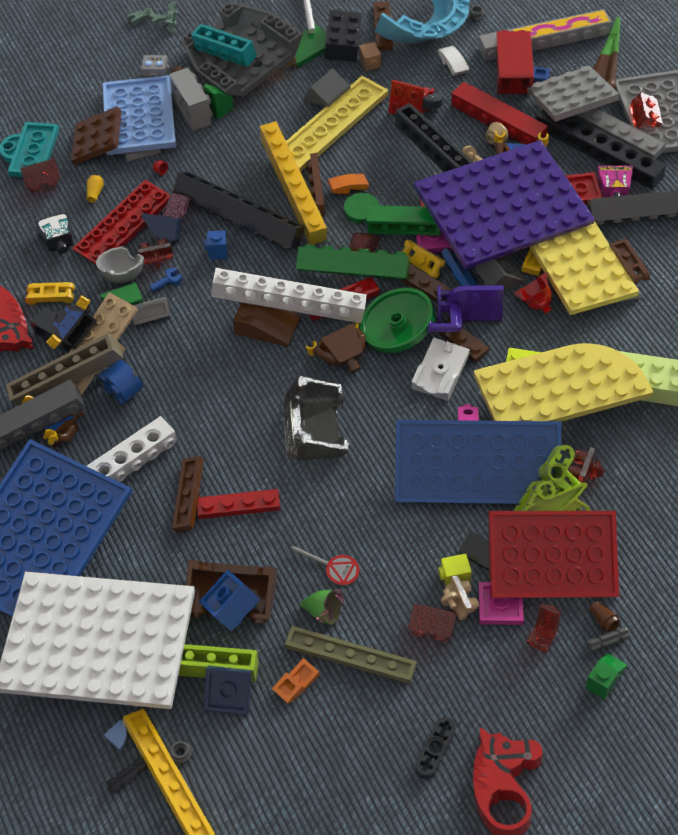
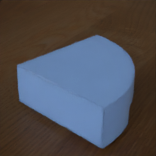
[104,719,127,752]

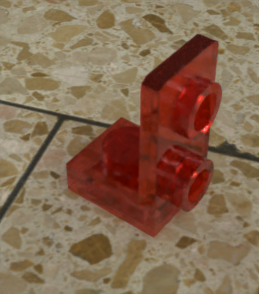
[527,603,561,653]

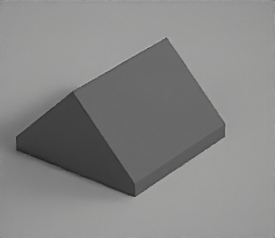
[304,68,350,107]

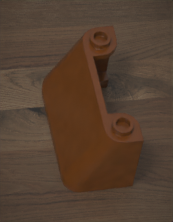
[186,560,278,623]

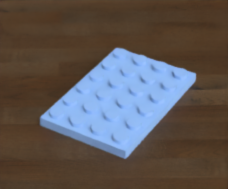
[103,75,176,155]

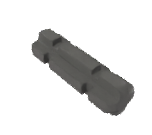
[587,627,630,651]

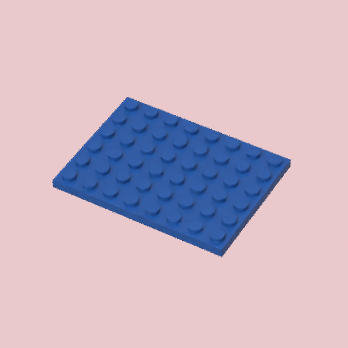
[0,439,133,618]

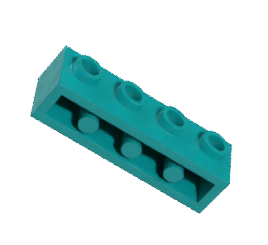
[191,24,257,67]

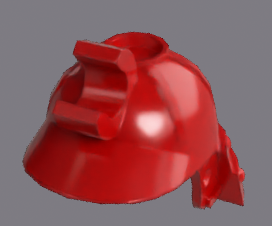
[513,272,552,314]

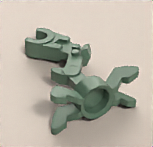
[127,1,178,34]

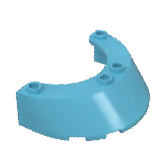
[375,0,470,43]

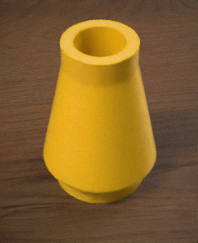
[86,175,104,203]

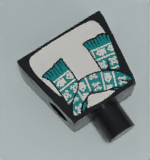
[35,212,74,254]

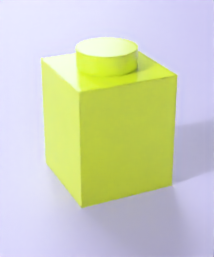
[438,554,471,586]

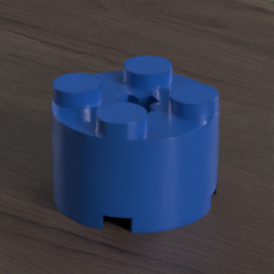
[97,360,143,406]

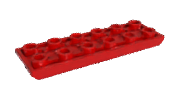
[72,180,172,265]

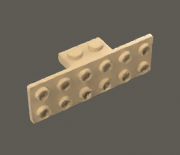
[70,293,138,395]

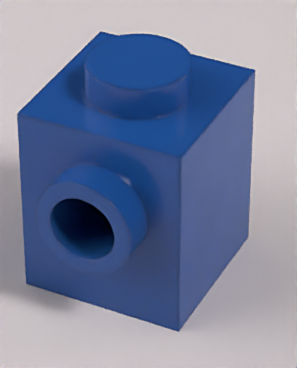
[204,230,228,260]

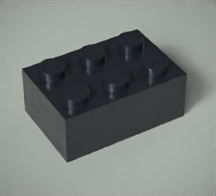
[325,10,362,62]

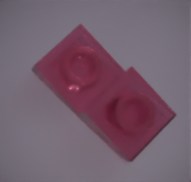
[163,193,189,218]

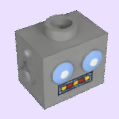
[141,55,170,78]

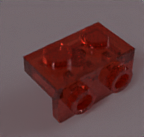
[630,92,663,129]
[407,603,457,642]

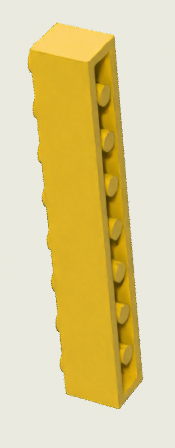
[260,121,327,245]

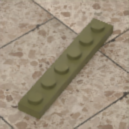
[285,626,417,684]

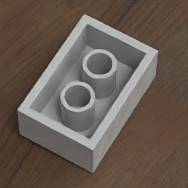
[169,68,213,131]

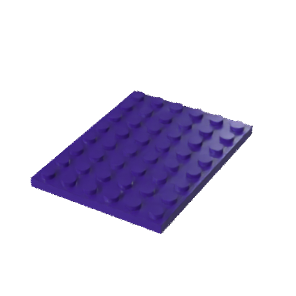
[413,140,595,269]

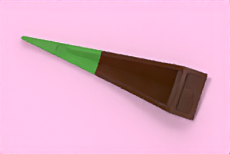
[593,17,620,89]

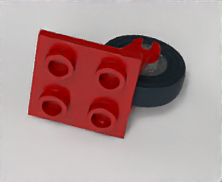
[388,80,443,115]

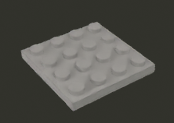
[527,66,620,122]

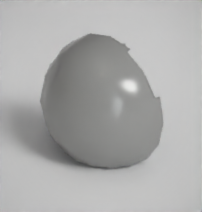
[96,246,144,284]

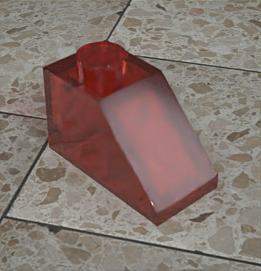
[349,232,381,253]

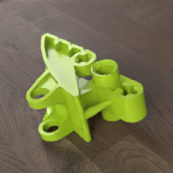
[514,445,591,511]

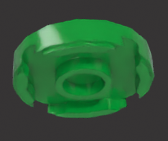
[344,193,379,223]

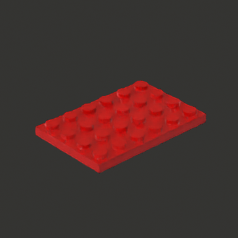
[488,511,619,598]

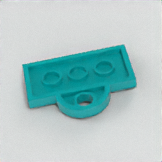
[0,122,59,179]

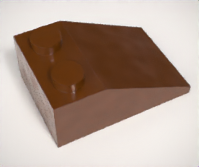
[233,302,301,347]

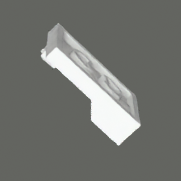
[412,338,470,401]

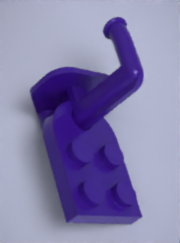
[428,285,504,333]

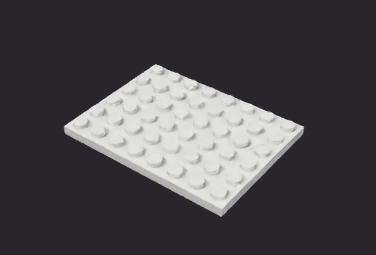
[0,572,195,709]

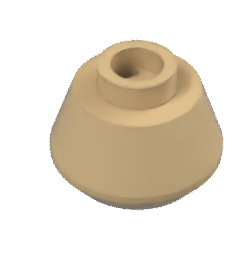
[486,122,508,145]

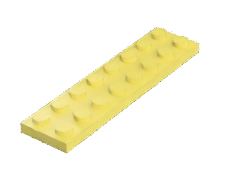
[286,76,388,172]

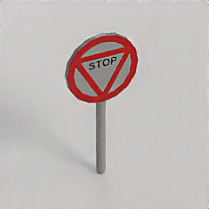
[292,546,360,586]

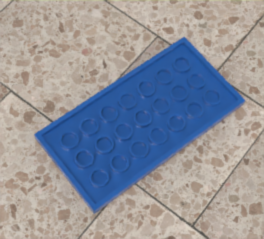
[395,420,561,504]

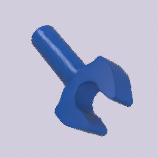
[149,268,183,292]

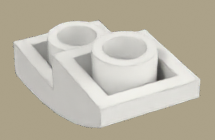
[438,46,469,76]

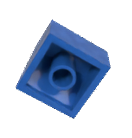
[199,570,260,632]

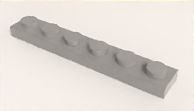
[573,108,666,159]

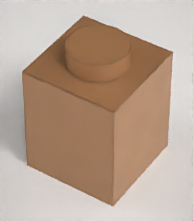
[359,42,381,71]

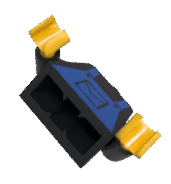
[46,295,97,350]

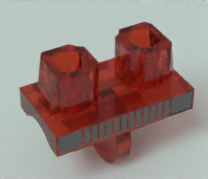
[138,238,173,268]
[569,447,605,483]

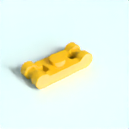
[400,239,446,278]
[25,282,75,305]

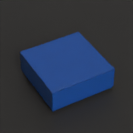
[533,67,550,83]

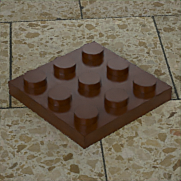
[71,106,122,165]

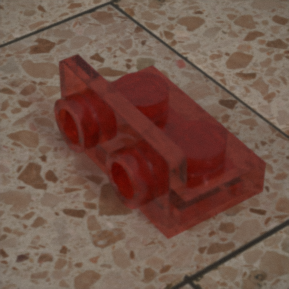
[20,158,61,191]

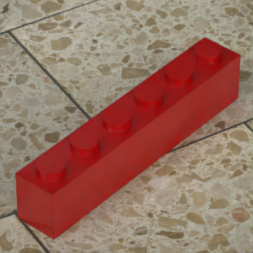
[451,82,548,144]

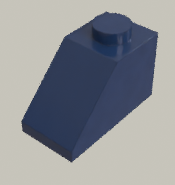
[142,214,182,243]

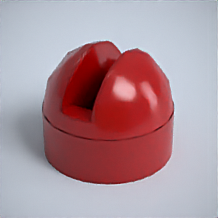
[153,160,168,175]

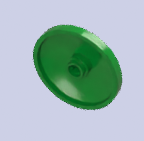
[360,288,435,353]

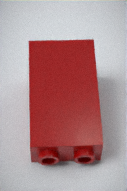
[496,30,534,94]

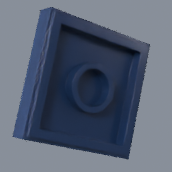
[204,665,252,715]

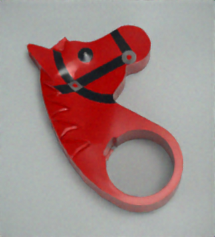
[0,286,34,352]
[473,728,542,835]

